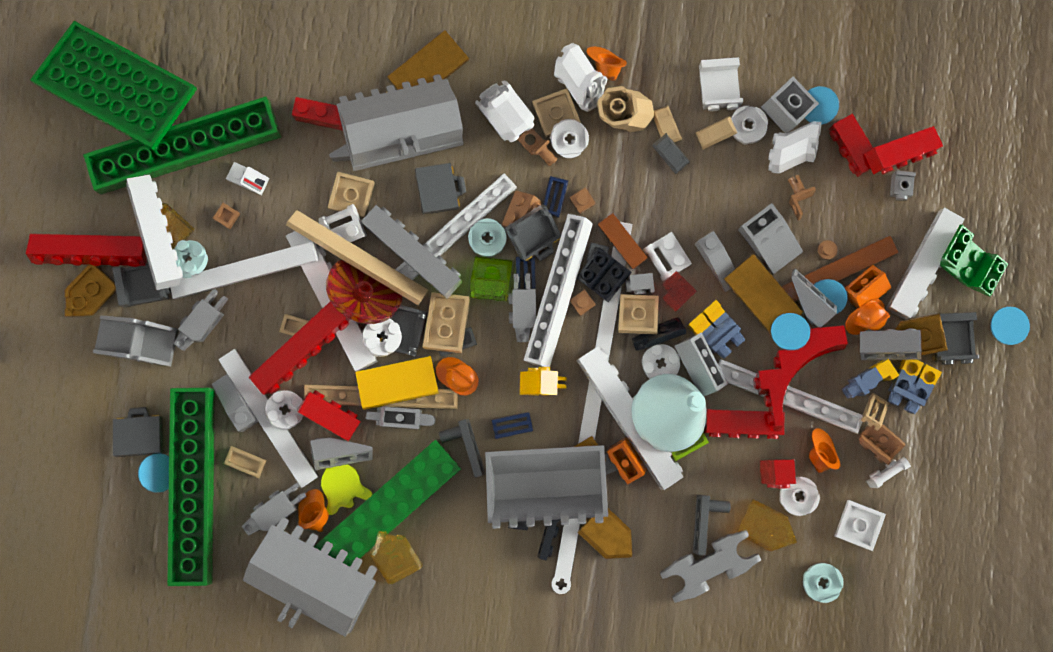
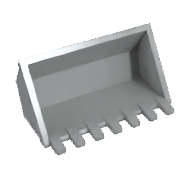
[336,74,463,171]
[485,445,608,529]
[243,517,377,637]

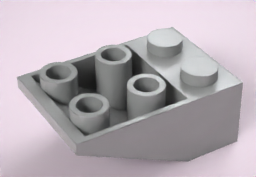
[738,203,803,275]

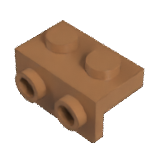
[501,191,542,227]
[859,418,905,465]

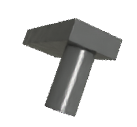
[439,419,486,477]
[693,495,731,555]

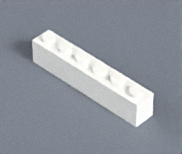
[127,175,183,290]
[885,208,964,320]

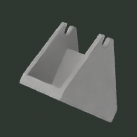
[93,315,178,367]

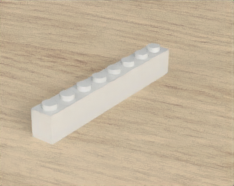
[524,214,593,367]
[286,231,378,372]
[576,347,683,490]

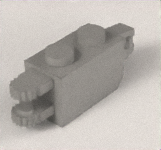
[509,274,536,342]
[174,289,228,351]
[366,407,435,430]
[242,483,306,536]

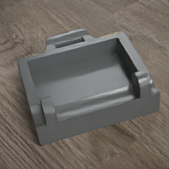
[415,163,466,214]
[505,204,561,261]
[379,305,428,357]
[113,407,163,457]

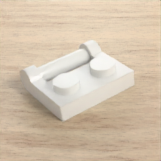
[318,204,367,243]
[643,232,692,281]
[866,457,911,488]

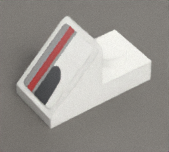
[226,162,269,196]

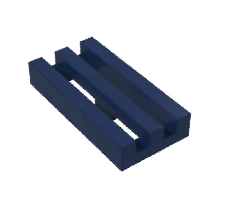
[543,176,569,218]
[516,256,536,289]
[492,412,533,439]

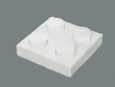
[835,500,886,551]

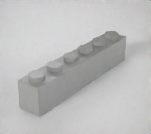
[361,205,462,299]

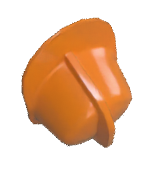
[586,46,627,81]
[845,299,890,335]
[436,357,479,396]
[809,428,840,473]
[298,489,329,532]

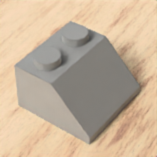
[761,77,819,133]

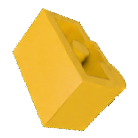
[520,367,567,396]

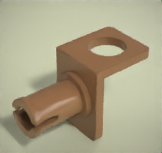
[517,128,558,166]
[788,175,816,220]

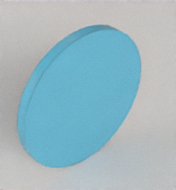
[805,86,839,125]
[814,279,847,314]
[990,307,1030,345]
[771,313,810,350]
[138,453,169,493]

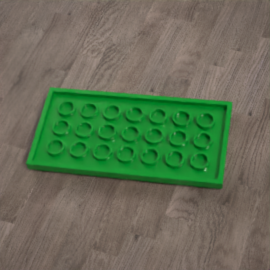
[30,21,197,150]

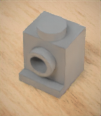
[890,170,916,201]
[625,273,655,295]

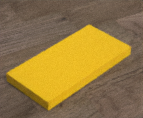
[355,356,439,410]

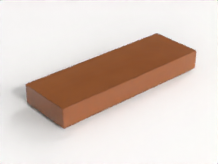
[598,213,648,270]

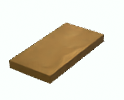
[387,30,469,90]
[723,254,803,335]

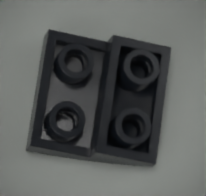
[577,247,632,302]

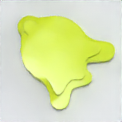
[321,464,373,515]

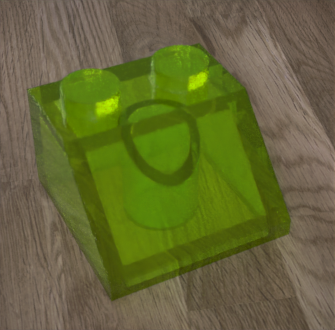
[469,256,513,302]

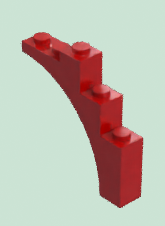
[753,325,848,432]

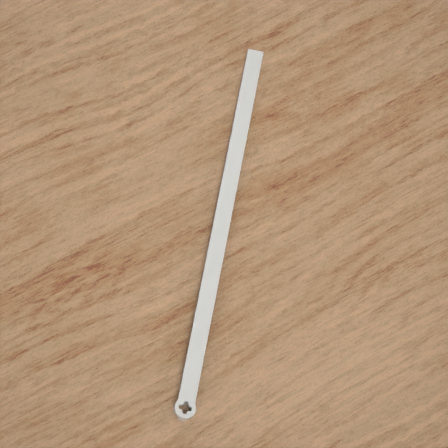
[551,222,632,594]

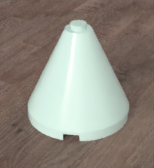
[632,374,707,452]

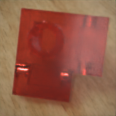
[662,271,697,312]

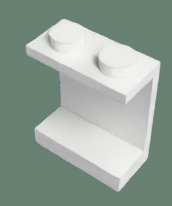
[699,57,743,111]

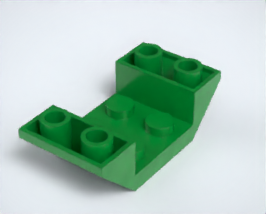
[940,224,1008,297]

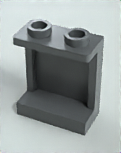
[113,263,171,308]
[935,312,979,365]

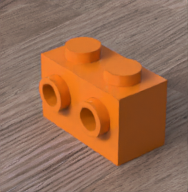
[845,265,891,308]
[607,437,647,485]

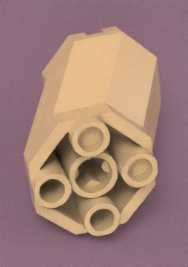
[597,86,654,132]

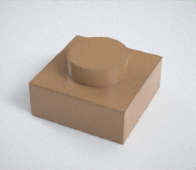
[569,187,596,214]
[213,203,240,229]
[570,289,596,317]

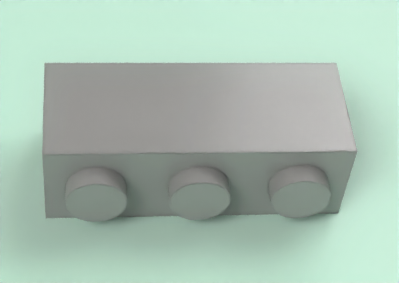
[860,328,921,361]
[675,333,728,396]

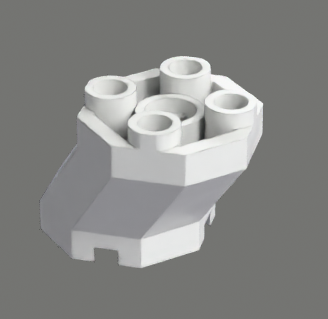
[554,43,607,112]
[475,80,535,142]
[769,121,821,174]

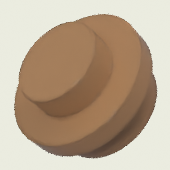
[818,240,837,260]

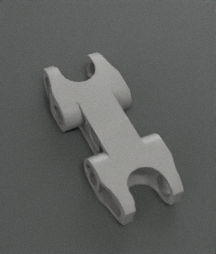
[660,530,761,603]

